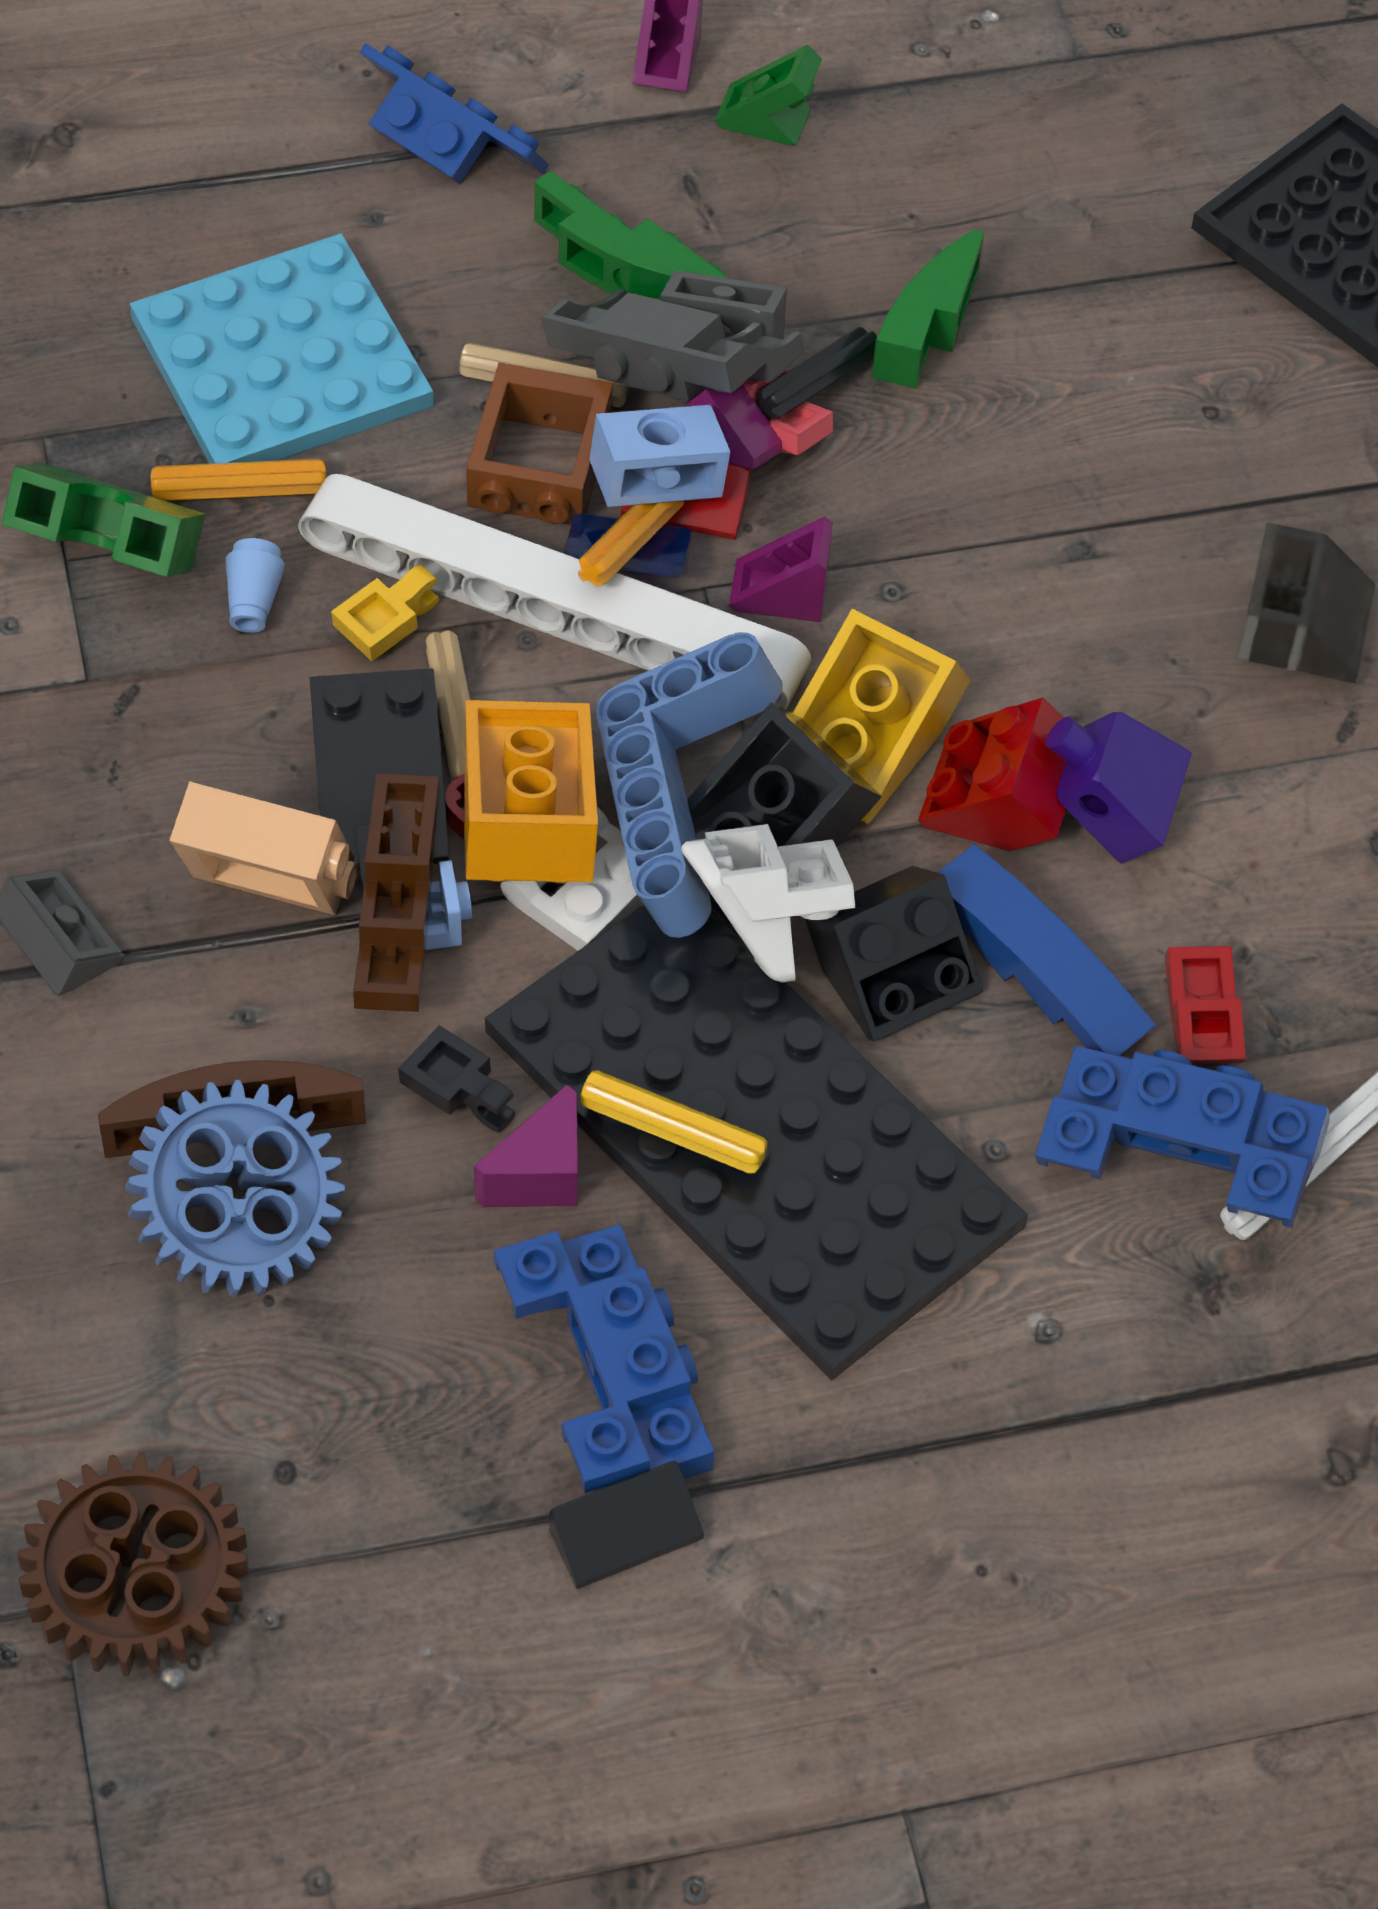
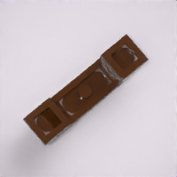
[98,1060,366,1158]

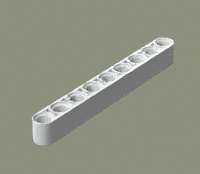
[298,474,812,712]

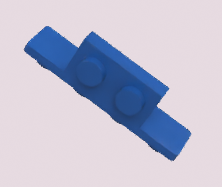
[359,43,549,184]

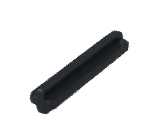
[756,327,877,420]

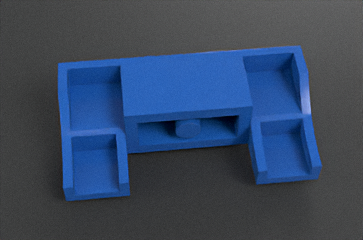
[1035,1045,1330,1228]
[494,1224,714,1493]

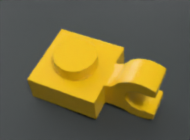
[331,565,439,661]

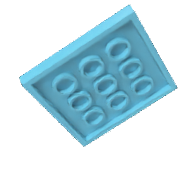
[129,233,434,464]

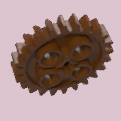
[18,1452,249,1676]

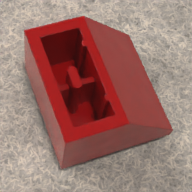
[918,697,1066,851]

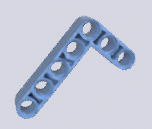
[596,632,783,938]

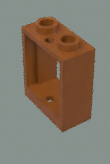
[466,362,613,527]

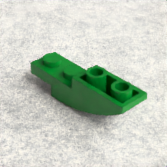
[534,170,728,299]

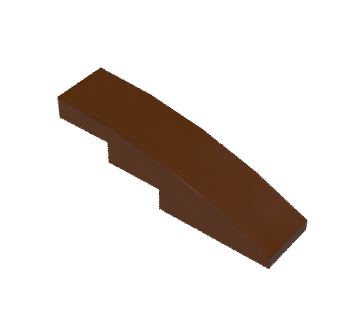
[353,773,440,1012]

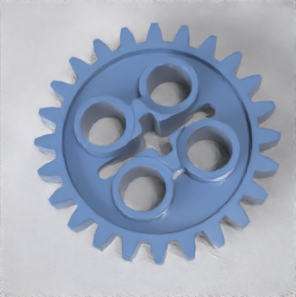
[125,1080,345,1297]

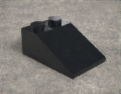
[309,668,449,870]
[687,702,882,925]

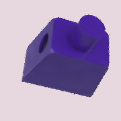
[1046,712,1192,864]

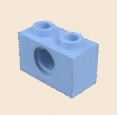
[589,405,730,507]

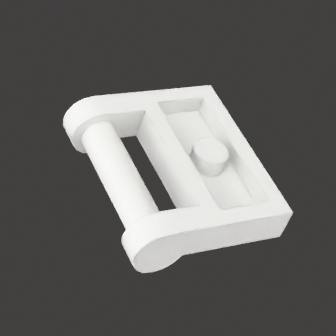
[501,807,642,951]

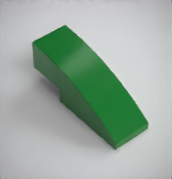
[872,229,985,389]

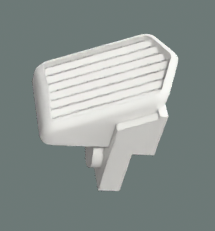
[681,824,855,983]

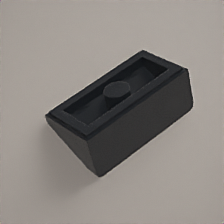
[549,1461,704,1589]

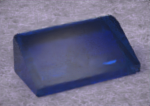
[564,513,692,578]

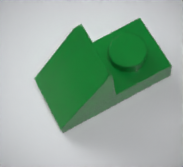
[714,44,822,145]

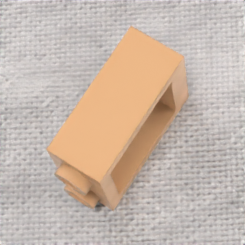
[169,781,359,915]

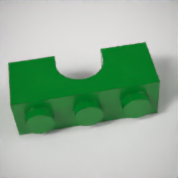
[1,462,206,577]

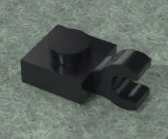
[398,1025,515,1133]

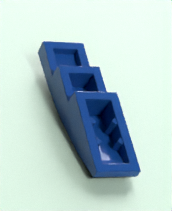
[937,844,1156,1056]

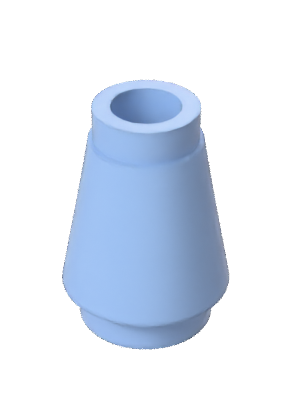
[225,538,285,633]

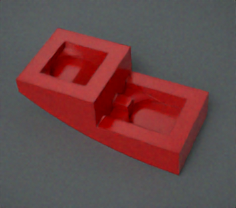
[1165,946,1246,1064]

